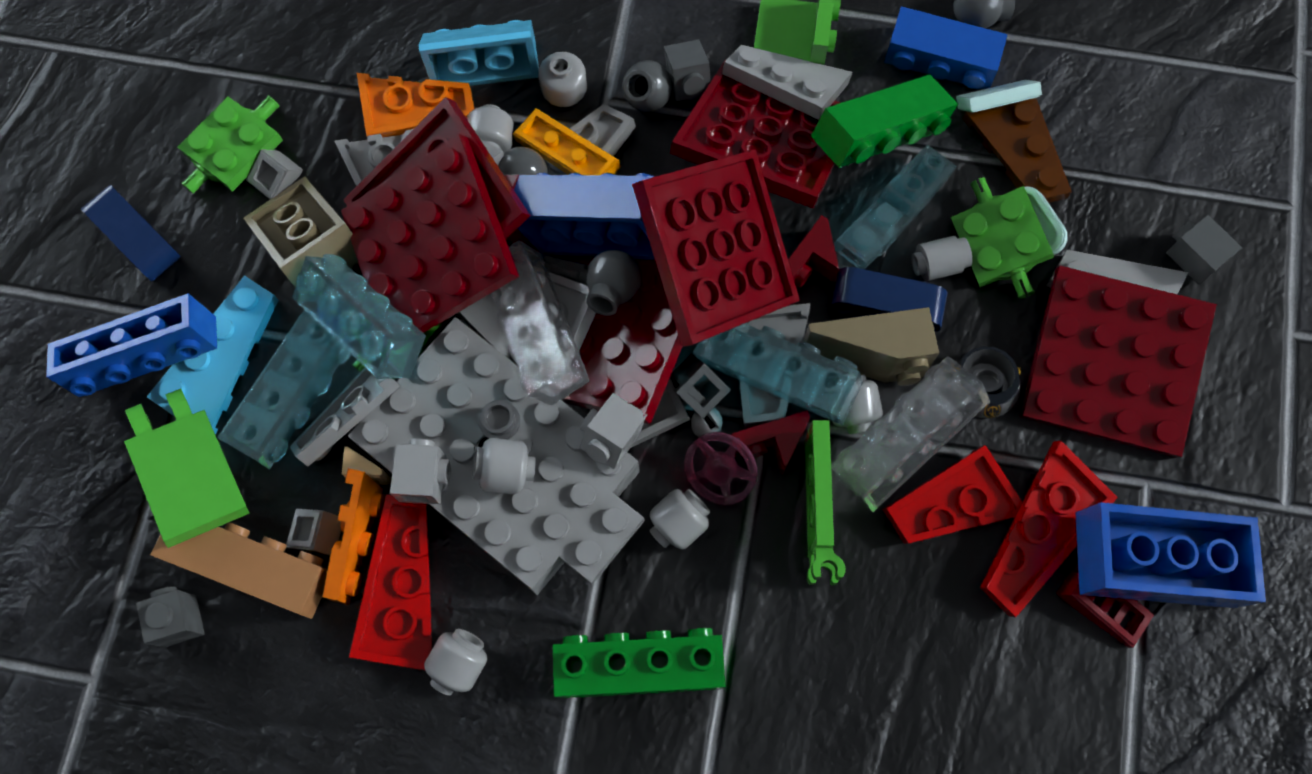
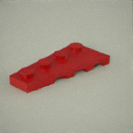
[980,440,1118,617]
[349,494,432,671]

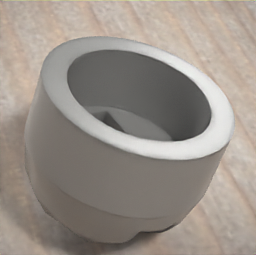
[691,408,723,439]

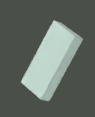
[956,80,1042,113]

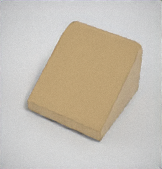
[342,446,392,485]

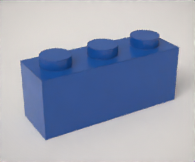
[884,6,1008,89]

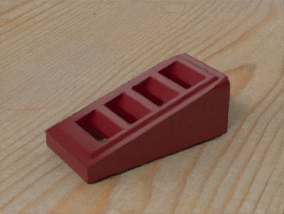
[1056,563,1154,648]

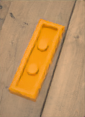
[512,108,621,175]

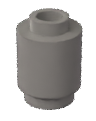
[911,236,972,281]

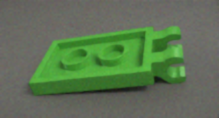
[124,389,250,548]
[804,420,845,585]

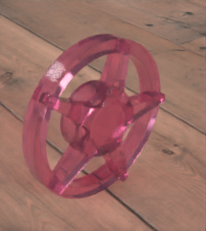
[684,432,758,505]

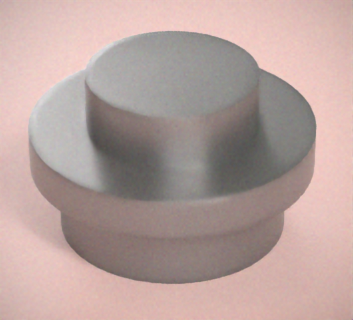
[478,400,520,439]

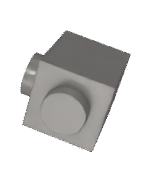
[580,393,648,469]
[390,439,451,504]

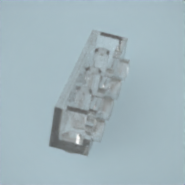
[490,240,590,406]
[831,356,990,512]

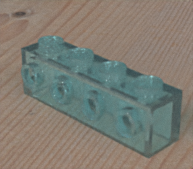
[292,254,426,379]
[217,306,355,470]
[693,321,864,426]

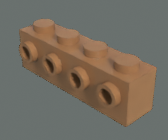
[150,522,328,619]

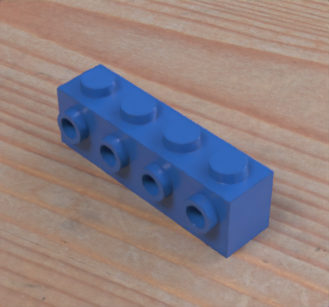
[46,293,217,397]

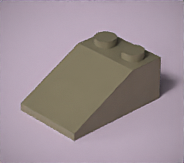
[243,176,358,300]
[801,307,939,385]

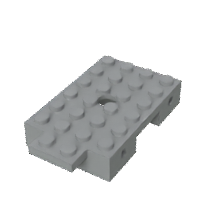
[348,317,645,595]

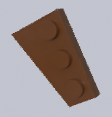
[962,98,1072,203]

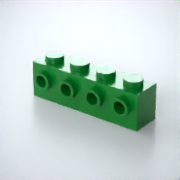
[811,74,958,168]
[553,628,726,699]

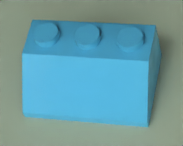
[419,20,539,86]

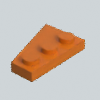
[357,73,475,137]
[322,468,385,605]

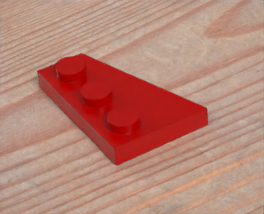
[882,445,1023,544]

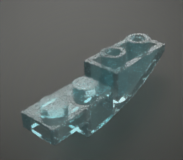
[834,145,957,269]

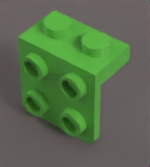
[754,0,841,65]

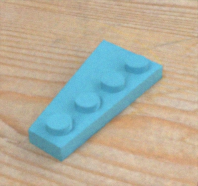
[147,275,278,435]

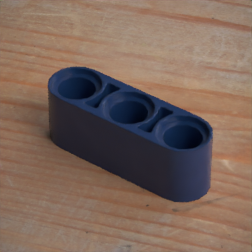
[80,184,181,282]
[830,267,948,332]

